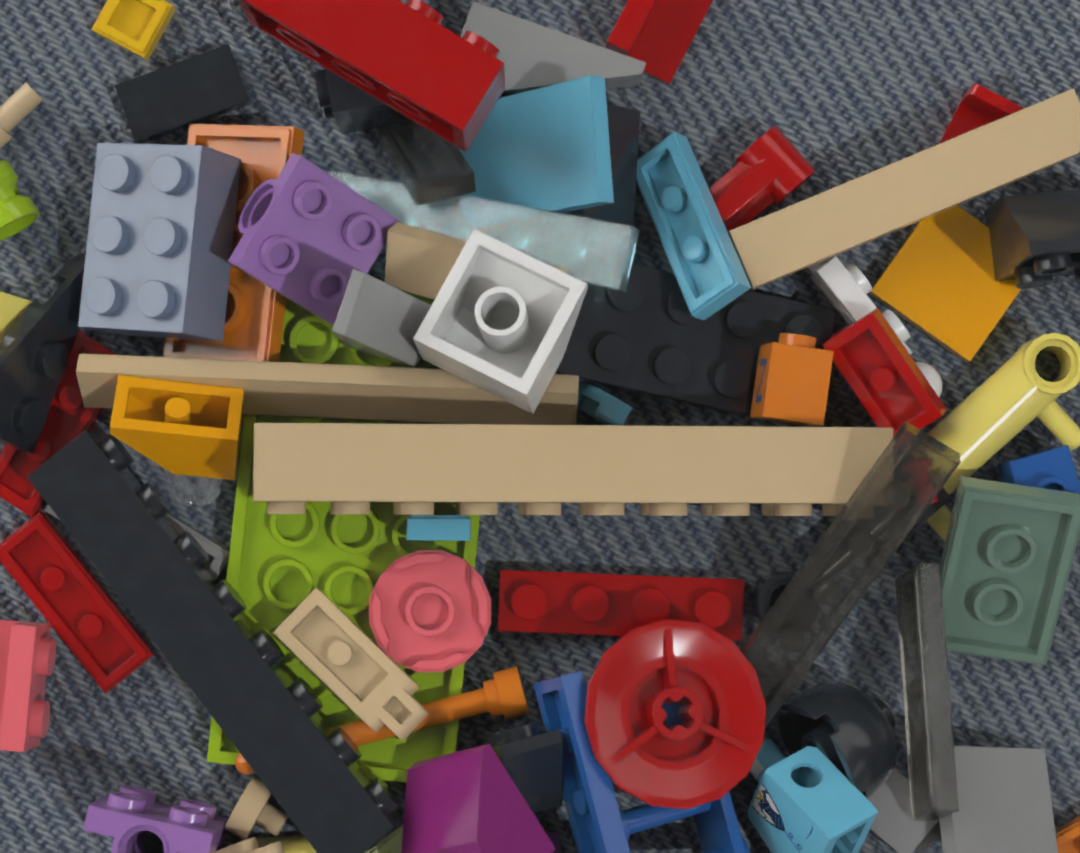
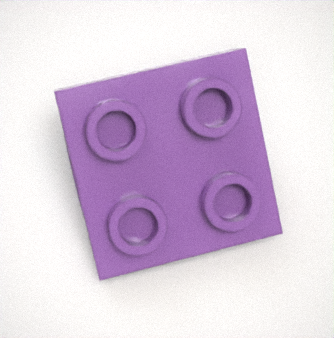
[228,153,399,326]
[83,785,229,853]

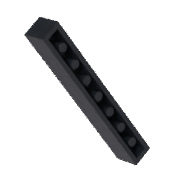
[27,430,402,853]

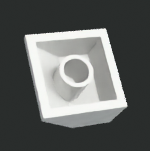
[413,229,588,414]

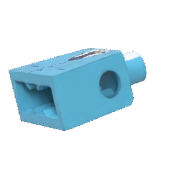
[748,739,878,853]

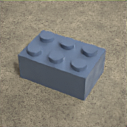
[78,143,242,342]

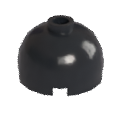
[778,683,896,799]

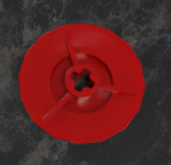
[584,619,766,809]

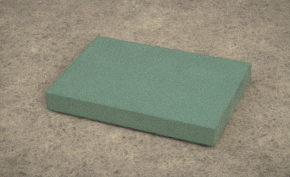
[923,476,1080,666]

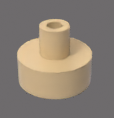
[224,775,288,840]

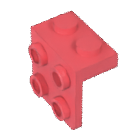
[0,619,56,752]

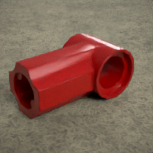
[709,125,816,233]

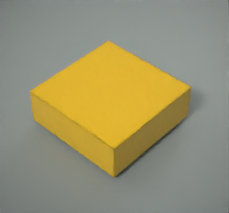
[91,0,176,62]

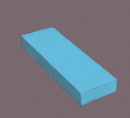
[636,132,751,320]

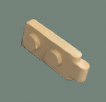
[273,588,429,741]

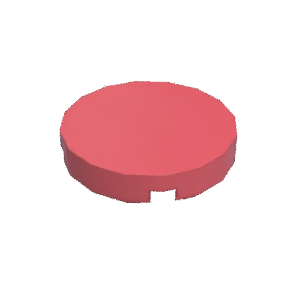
[369,550,491,672]

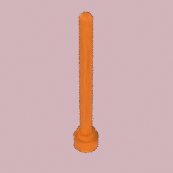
[235,666,529,775]

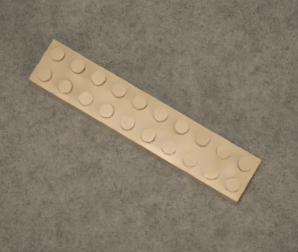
[253,423,893,516]

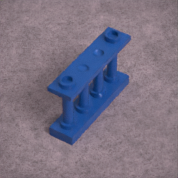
[533,671,751,853]

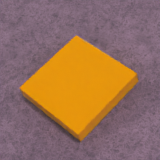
[868,205,1021,363]

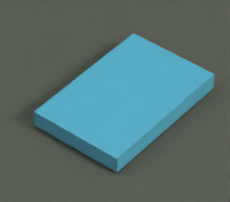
[459,75,614,229]

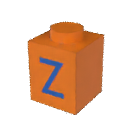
[750,333,834,427]

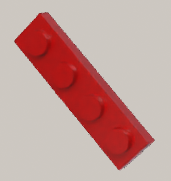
[498,569,744,641]

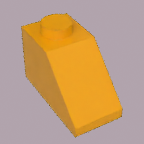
[110,375,244,480]

